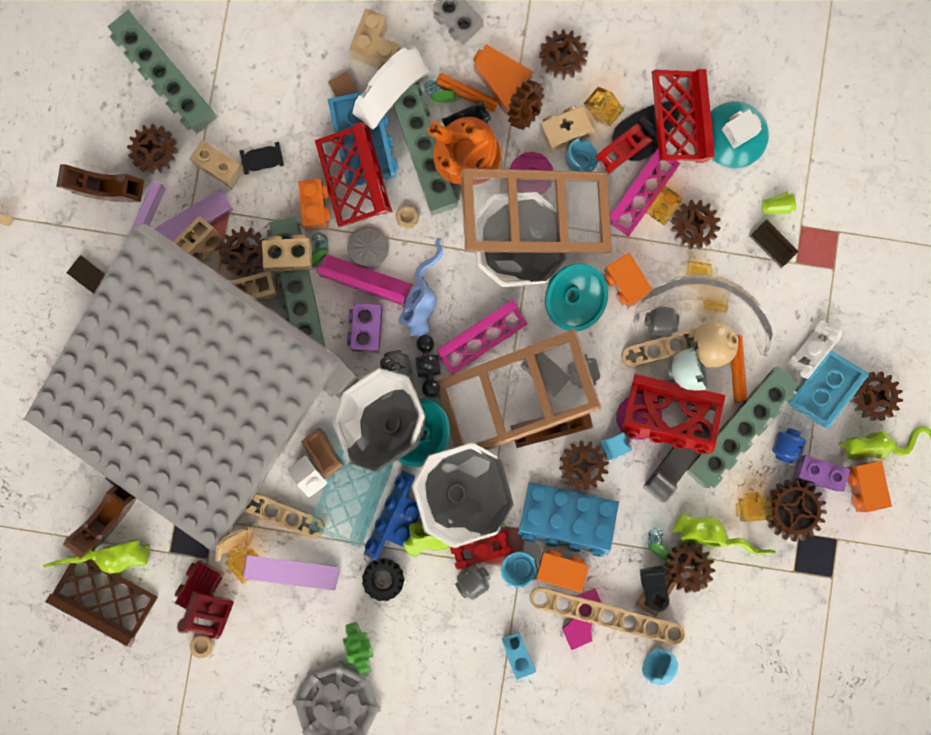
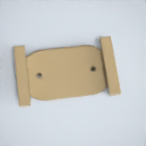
[215,526,254,562]

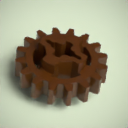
[539,29,588,80]
[507,79,544,130]
[127,124,178,174]
[670,200,721,250]
[219,226,266,277]
[851,372,903,421]
[559,441,609,491]
[664,542,715,593]

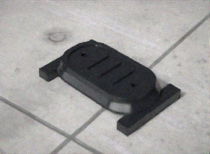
[239,141,284,175]

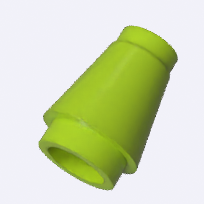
[762,192,796,214]

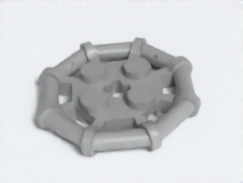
[293,661,381,735]

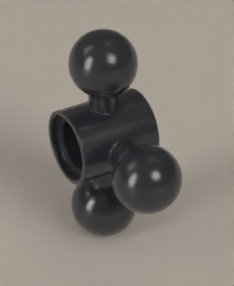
[415,335,441,398]

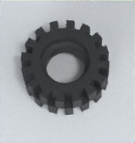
[362,558,404,601]

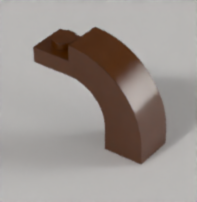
[56,164,144,202]
[511,410,593,448]
[63,484,137,559]

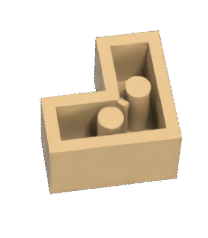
[349,8,400,68]

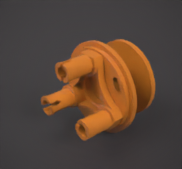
[427,117,502,186]

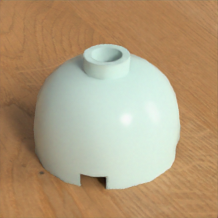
[668,346,708,391]

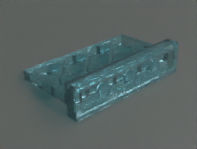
[309,446,395,548]

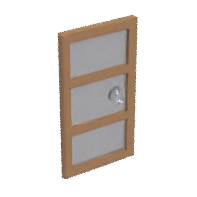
[460,168,612,253]
[437,329,601,450]

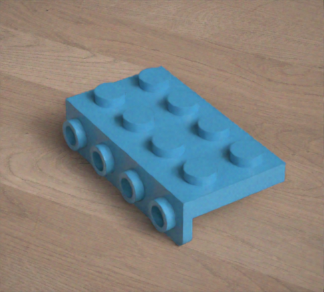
[328,91,399,187]
[518,482,619,557]

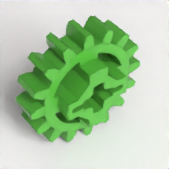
[343,621,374,674]

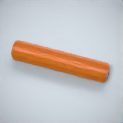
[436,73,499,112]
[731,335,747,402]

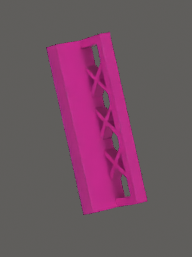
[610,148,681,237]
[317,254,412,306]
[437,300,527,375]

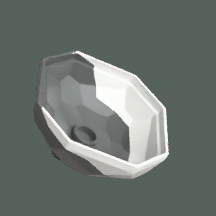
[475,193,567,287]
[333,368,425,472]
[412,443,514,548]

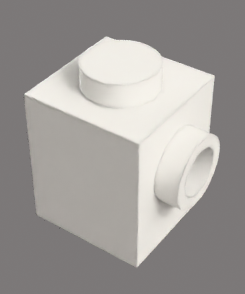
[722,110,762,148]
[288,455,327,497]

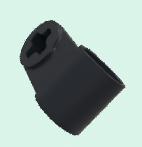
[640,565,669,612]

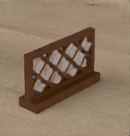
[45,555,158,647]

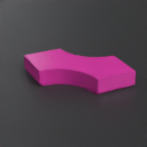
[562,588,602,650]

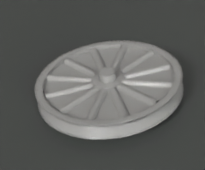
[347,228,388,268]

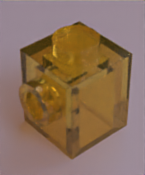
[584,87,624,126]
[646,186,684,226]
[735,492,773,522]
[225,547,259,584]

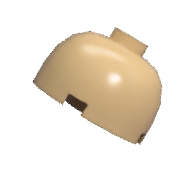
[694,321,739,368]

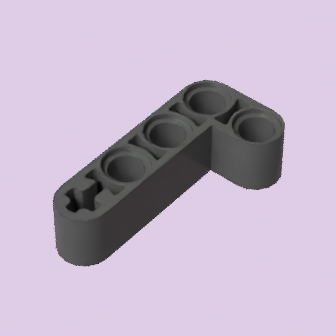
[643,423,709,502]

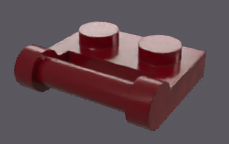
[177,591,234,639]

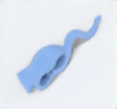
[399,237,443,337]

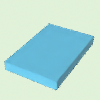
[789,351,869,430]

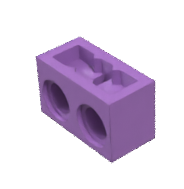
[347,303,383,353]
[792,455,851,492]

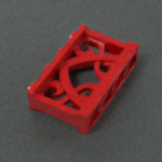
[621,374,726,454]

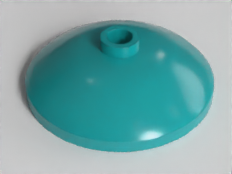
[711,102,769,168]
[545,263,608,332]
[398,398,450,468]

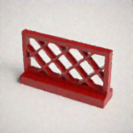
[651,69,715,163]
[315,122,392,228]

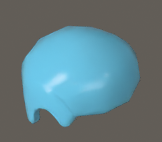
[565,138,598,172]
[500,551,538,588]
[642,648,679,685]

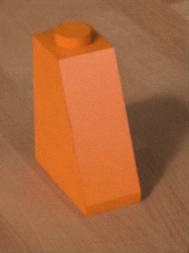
[473,44,533,114]

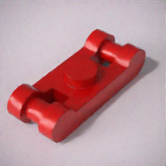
[595,123,653,174]
[450,531,514,570]

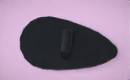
[612,101,680,162]

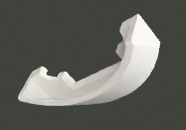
[352,45,430,130]

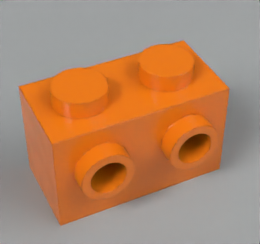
[298,178,331,231]
[603,253,654,308]
[846,461,892,513]
[535,549,589,593]

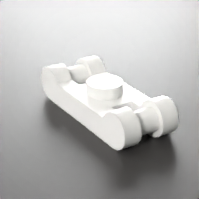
[787,320,842,379]

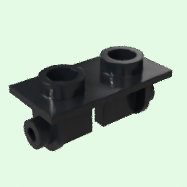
[442,101,491,126]

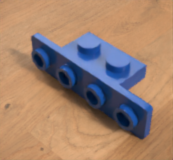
[364,470,420,561]

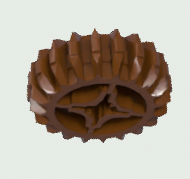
[763,479,827,542]

